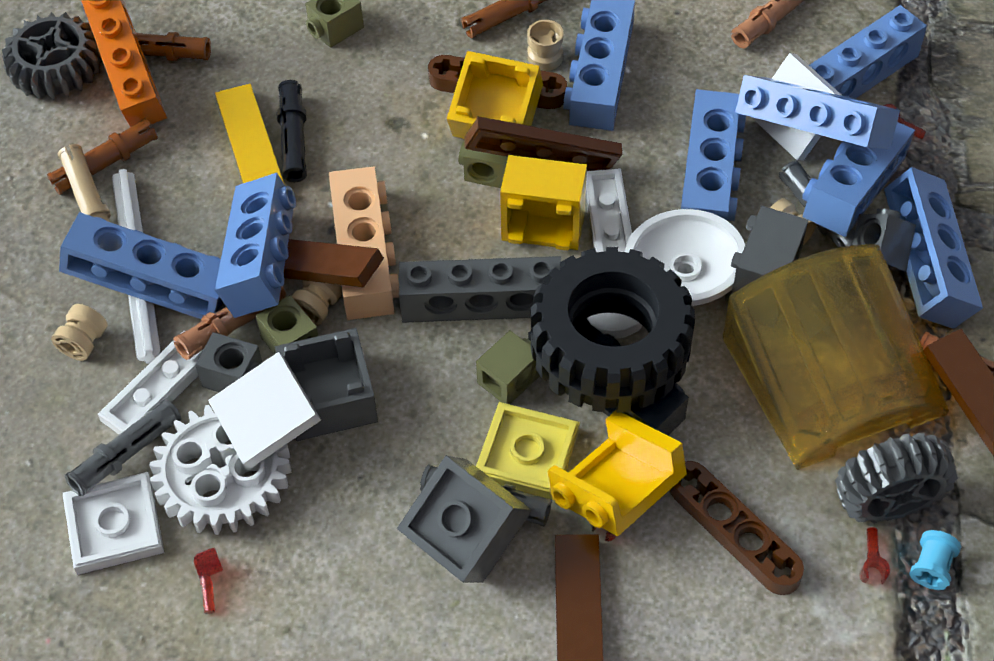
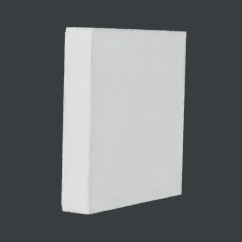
[752,53,842,161]
[208,352,321,469]
[63,472,164,575]

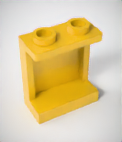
[547,410,687,536]

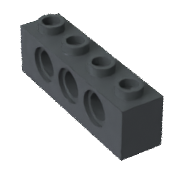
[399,256,561,323]

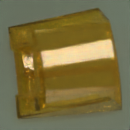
[723,244,949,470]

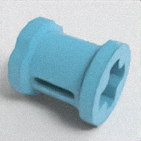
[909,530,961,590]

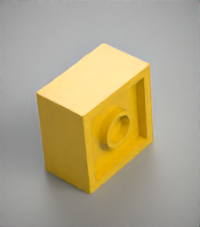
[447,51,543,139]
[500,155,587,250]

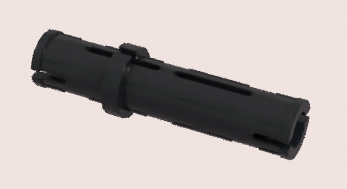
[277,80,307,183]

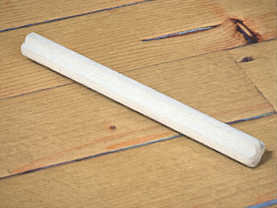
[112,169,161,364]

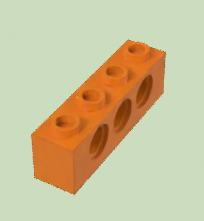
[81,0,167,127]

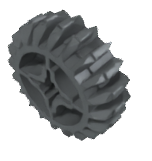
[2,12,103,100]
[835,433,958,524]

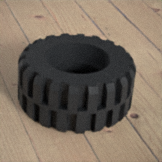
[531,247,695,413]

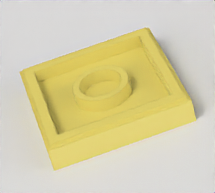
[476,402,580,500]

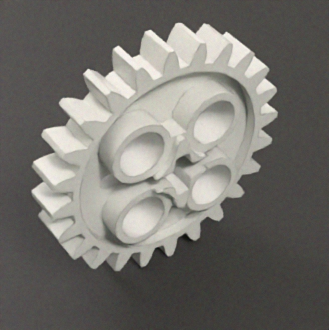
[149,405,292,535]

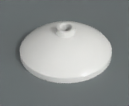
[625,209,745,306]

